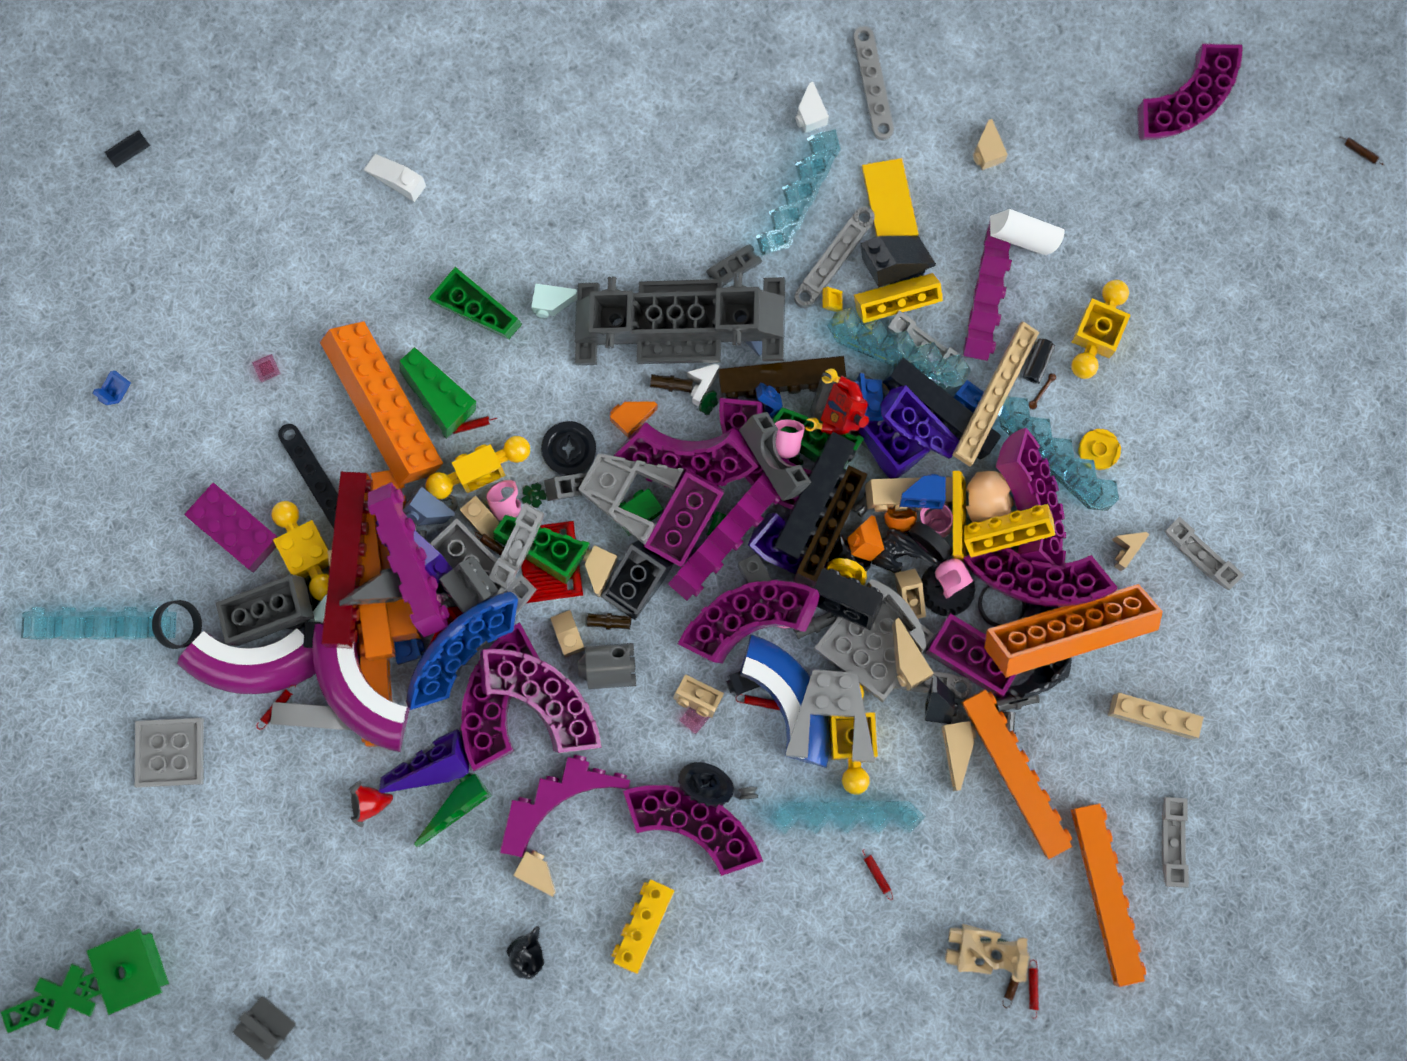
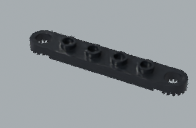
[278,424,338,529]

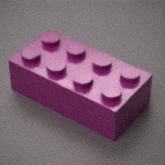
[644,469,724,567]
[184,482,278,573]
[925,613,1017,698]

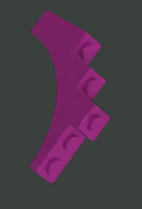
[500,754,631,857]

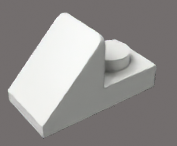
[687,364,719,406]

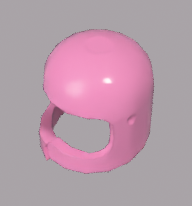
[775,420,805,459]
[486,480,521,521]
[920,505,953,538]
[935,558,973,599]

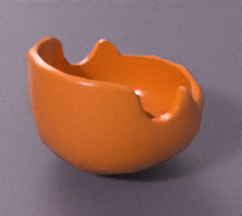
[884,508,917,532]

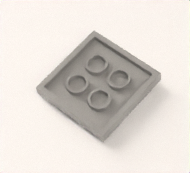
[135,718,204,788]

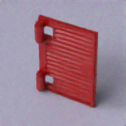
[521,521,583,603]

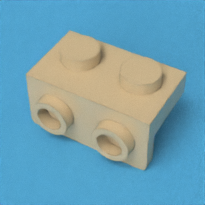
[673,674,724,718]

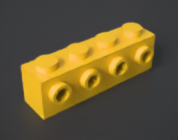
[854,273,943,323]
[964,504,1055,557]
[611,879,675,974]

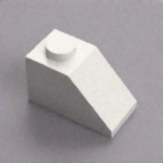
[796,82,829,133]

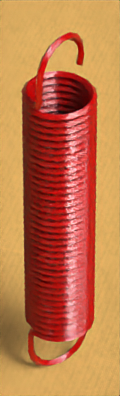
[453,416,497,434]
[256,685,296,730]
[735,694,780,710]
[862,849,893,900]
[1028,959,1039,1019]

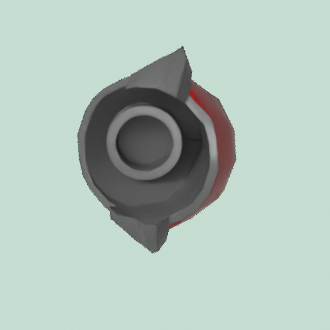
[349,780,393,827]

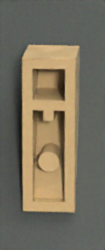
[892,618,934,691]
[941,721,976,791]

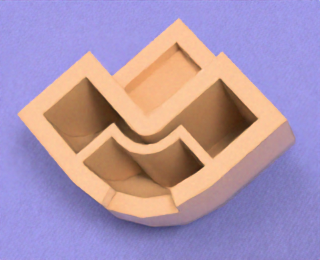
[966,471,1014,522]

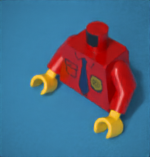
[805,369,869,435]

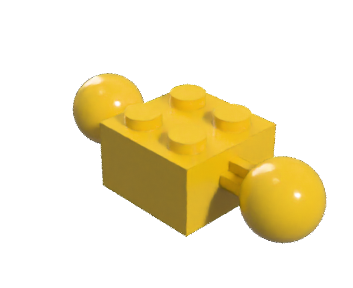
[1071,280,1131,379]
[425,436,530,500]
[271,501,329,601]
[829,683,878,795]

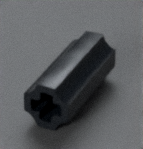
[104,130,150,168]
[1023,338,1055,384]

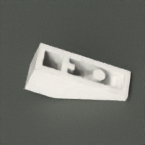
[364,154,426,202]

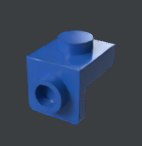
[92,370,131,405]
[756,383,783,419]

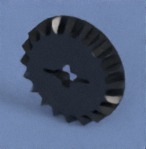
[541,421,596,475]
[921,565,976,616]
[678,762,734,808]

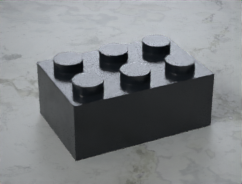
[813,568,884,630]

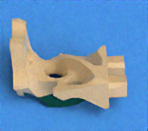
[945,924,1029,982]

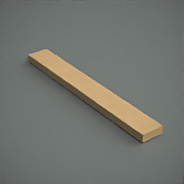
[952,321,1040,467]

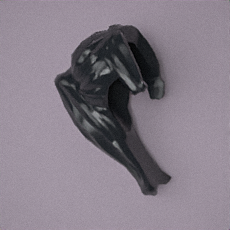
[872,528,941,573]
[1009,657,1072,700]

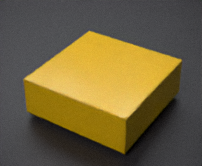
[823,287,843,312]

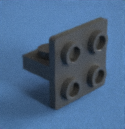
[439,556,498,614]
[233,996,296,1060]

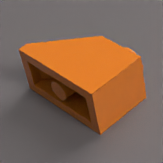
[610,401,658,438]
[847,515,884,561]

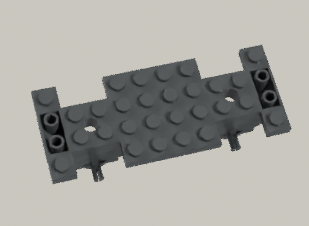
[575,273,785,366]

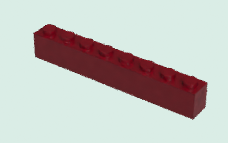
[321,471,373,649]

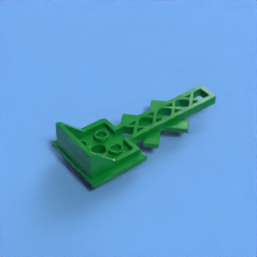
[0,928,169,1034]

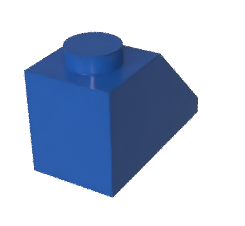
[899,474,946,509]

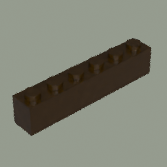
[718,356,847,399]
[793,465,868,588]

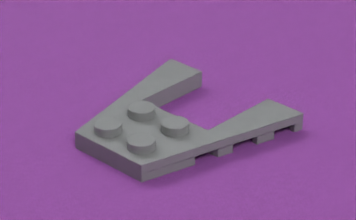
[578,453,685,544]
[785,670,875,763]

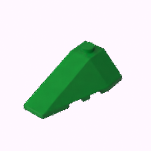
[414,773,492,847]

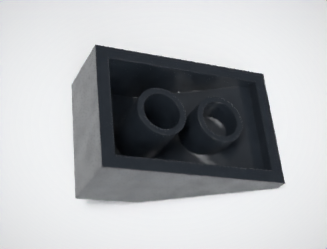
[861,236,936,288]
[600,540,674,620]

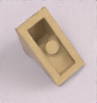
[1112,532,1149,571]

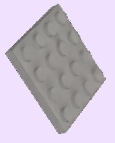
[813,583,935,702]

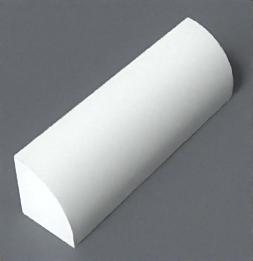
[990,209,1064,255]

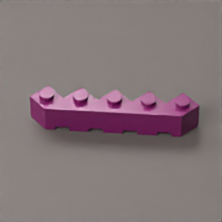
[963,221,1012,361]
[668,472,781,601]
[368,482,449,637]

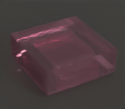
[252,354,281,382]
[679,707,710,734]

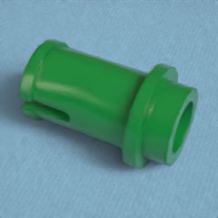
[706,511,727,536]

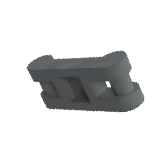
[706,244,762,286]

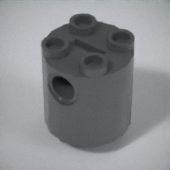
[578,643,636,690]

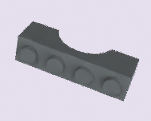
[739,412,811,501]

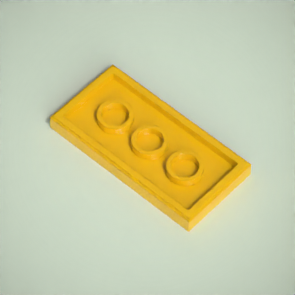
[862,158,919,237]
[953,471,967,563]

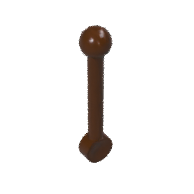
[1029,373,1056,410]

